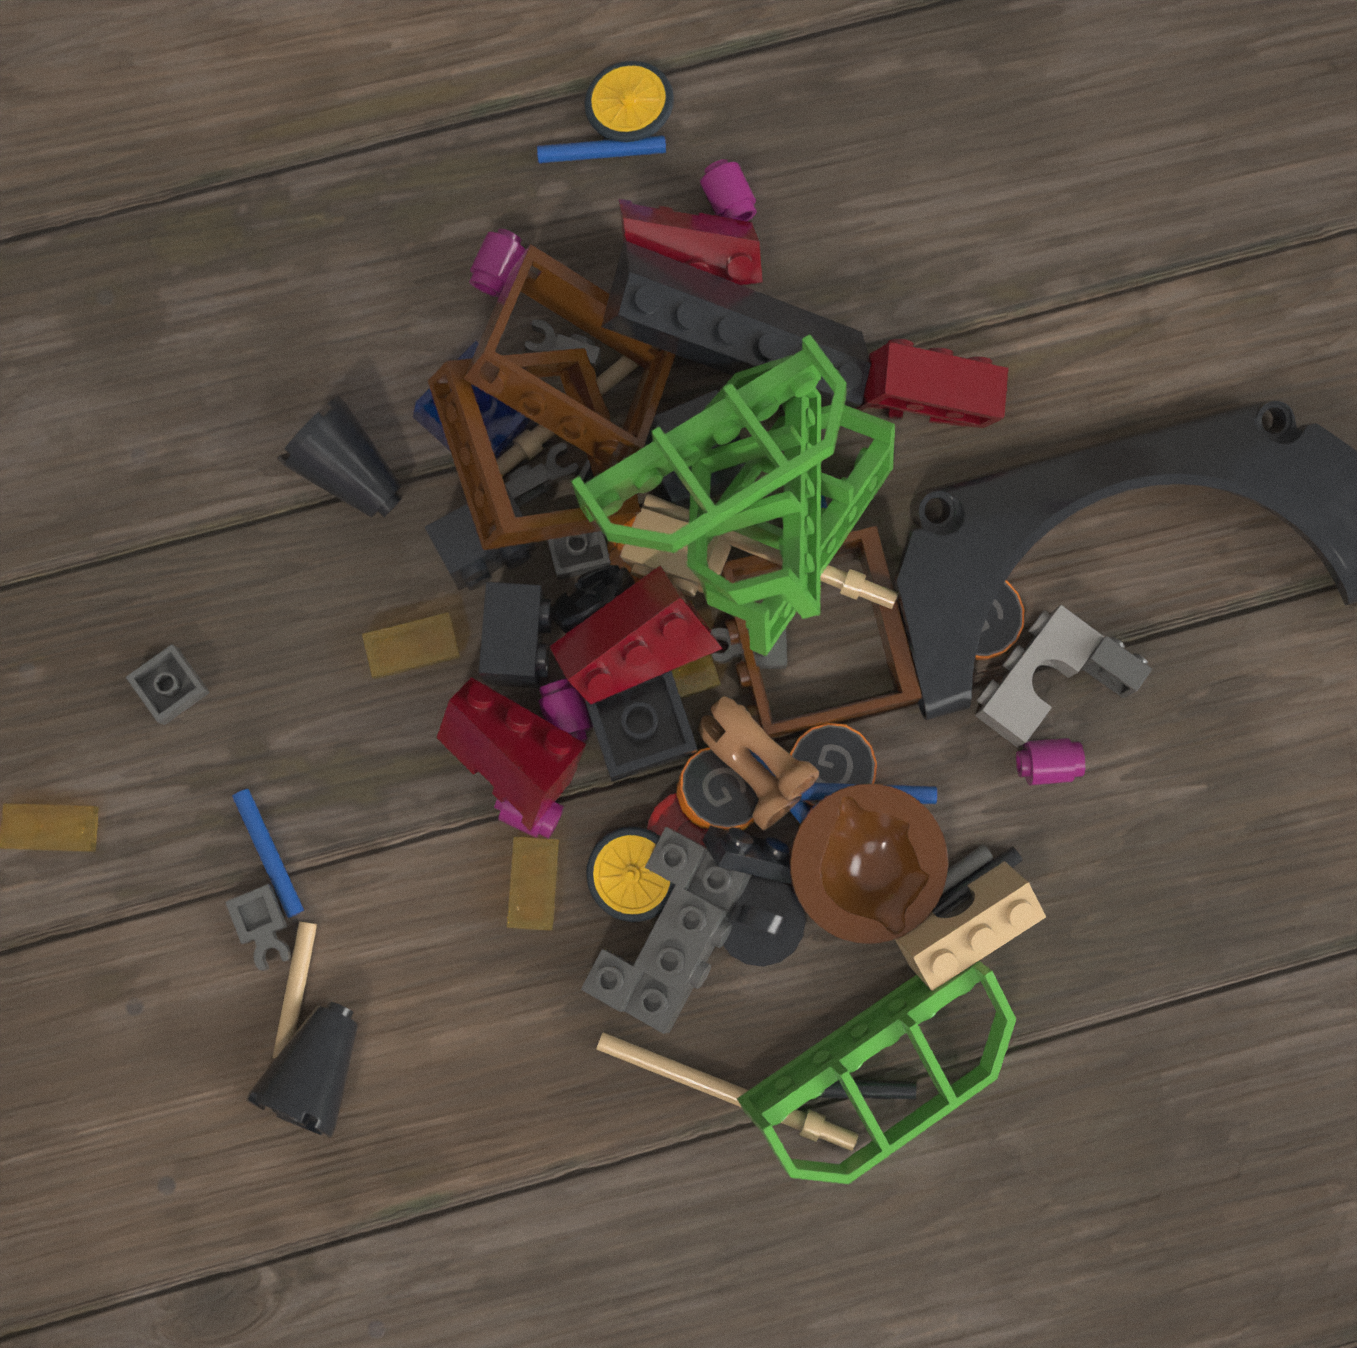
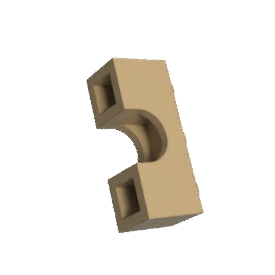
[895,861,1046,991]

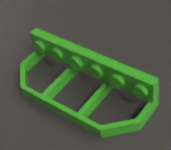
[571,334,847,553]
[687,354,821,619]
[699,405,895,656]
[737,961,1016,1184]

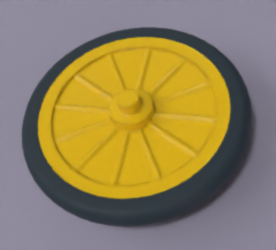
[585,61,674,142]
[586,827,676,922]

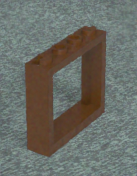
[463,244,676,467]
[428,348,641,550]
[720,526,922,738]

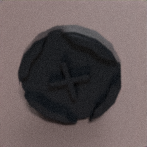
[552,565,635,633]
[723,876,806,967]

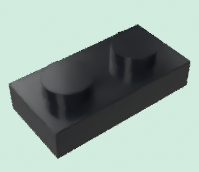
[702,826,792,884]

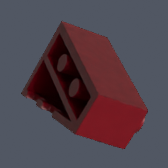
[618,199,763,285]
[854,339,1008,428]
[549,566,722,704]
[436,677,587,831]

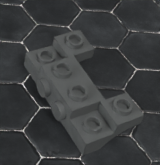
[581,827,752,1034]

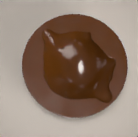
[790,783,948,944]

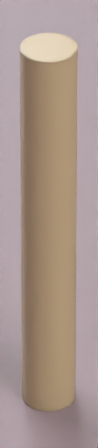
[272,921,317,1058]

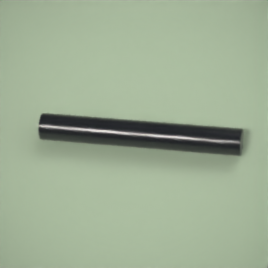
[932,846,1023,918]
[817,1080,916,1100]

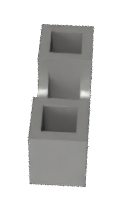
[975,605,1104,747]

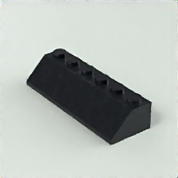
[601,241,871,408]

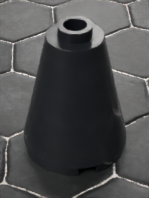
[277,396,402,518]
[246,1001,358,1138]

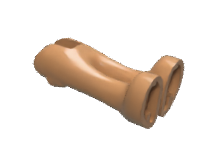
[697,696,819,830]

